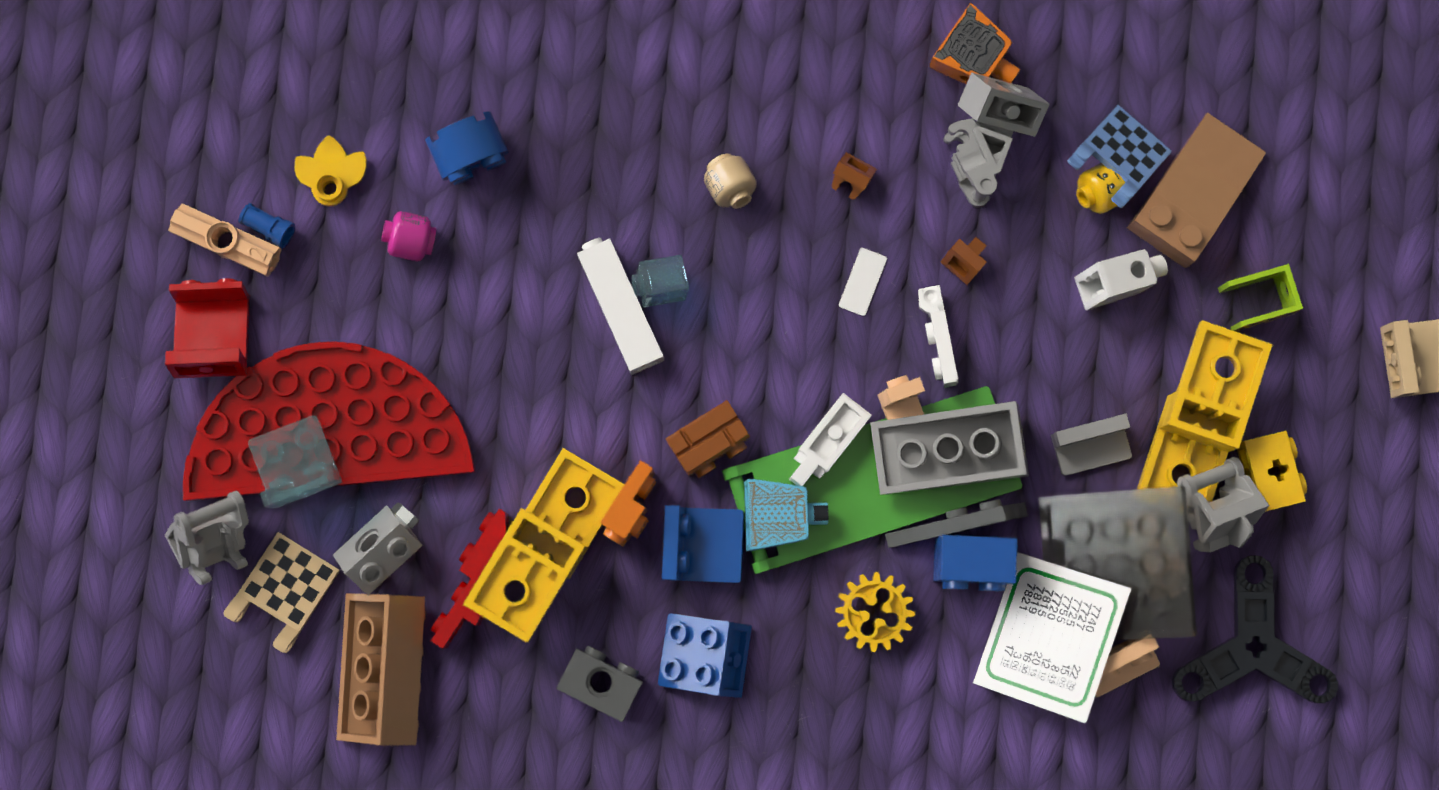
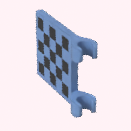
[1067,105,1172,208]

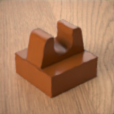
[832,152,877,200]
[941,237,987,285]

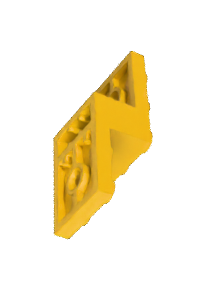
[1134,320,1273,516]
[464,448,625,643]

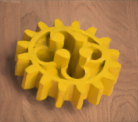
[835,572,915,652]

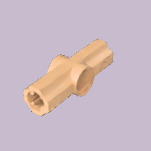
[168,203,282,277]

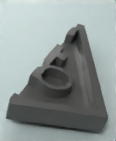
[885,499,1028,548]

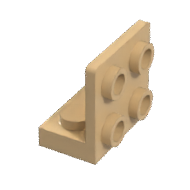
[1380,319,1439,398]

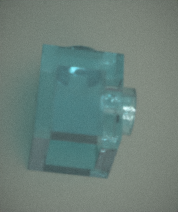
[632,255,689,308]

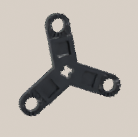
[1172,555,1338,703]

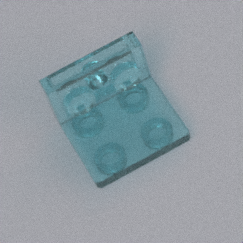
[248,415,342,509]

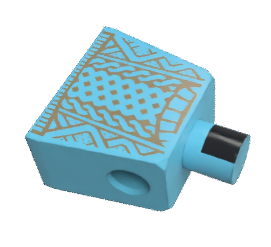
[744,479,829,551]

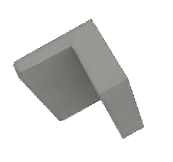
[1051,414,1132,476]

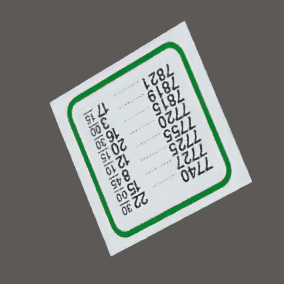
[973,553,1131,723]

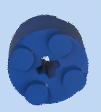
[425,111,509,185]

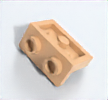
[1095,632,1160,697]

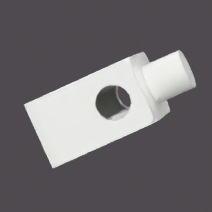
[1074,249,1168,311]

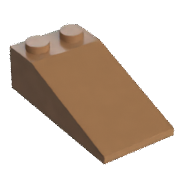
[1127,112,1266,269]

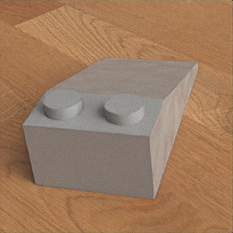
[870,401,1029,495]

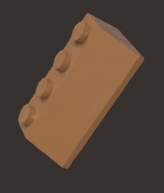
[336,593,425,745]

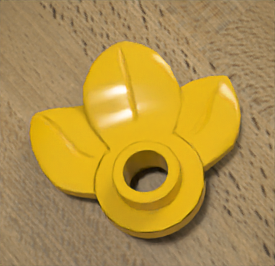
[295,135,367,206]

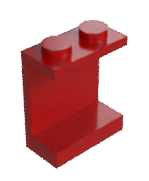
[165,278,250,379]

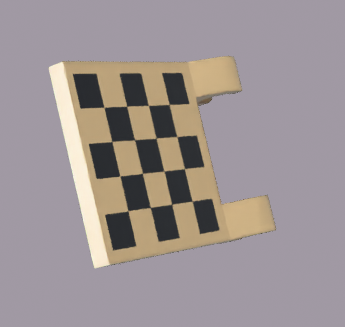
[224,532,340,653]

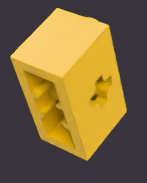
[1237,431,1307,511]

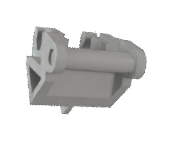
[944,118,1013,207]
[1177,457,1269,552]
[165,491,249,585]

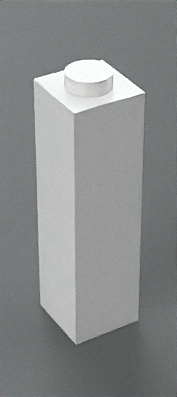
[577,238,664,375]

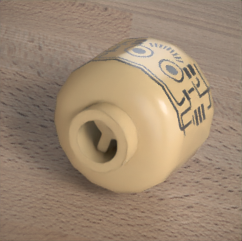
[704,153,757,209]

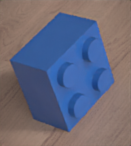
[933,535,1017,592]

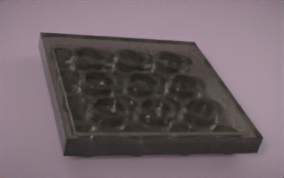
[1039,486,1197,640]

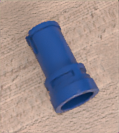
[238,203,296,249]

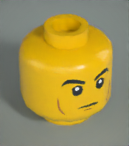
[1076,163,1125,214]

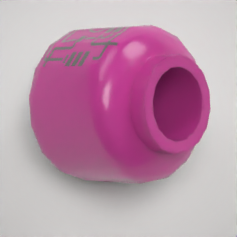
[381,211,436,261]

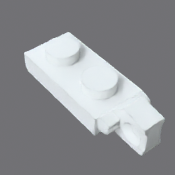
[918,285,958,388]
[789,393,872,486]

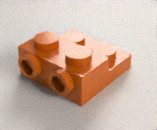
[600,460,656,547]

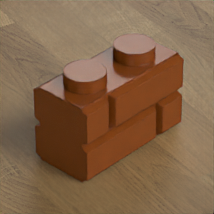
[665,400,750,479]

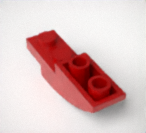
[431,509,509,649]

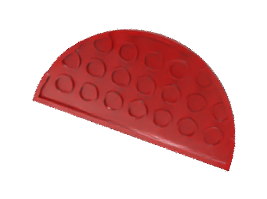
[183,341,475,501]

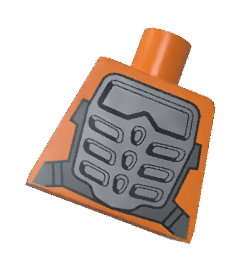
[929,3,1021,84]

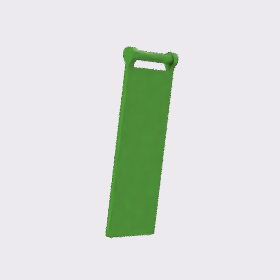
[722,386,1022,574]

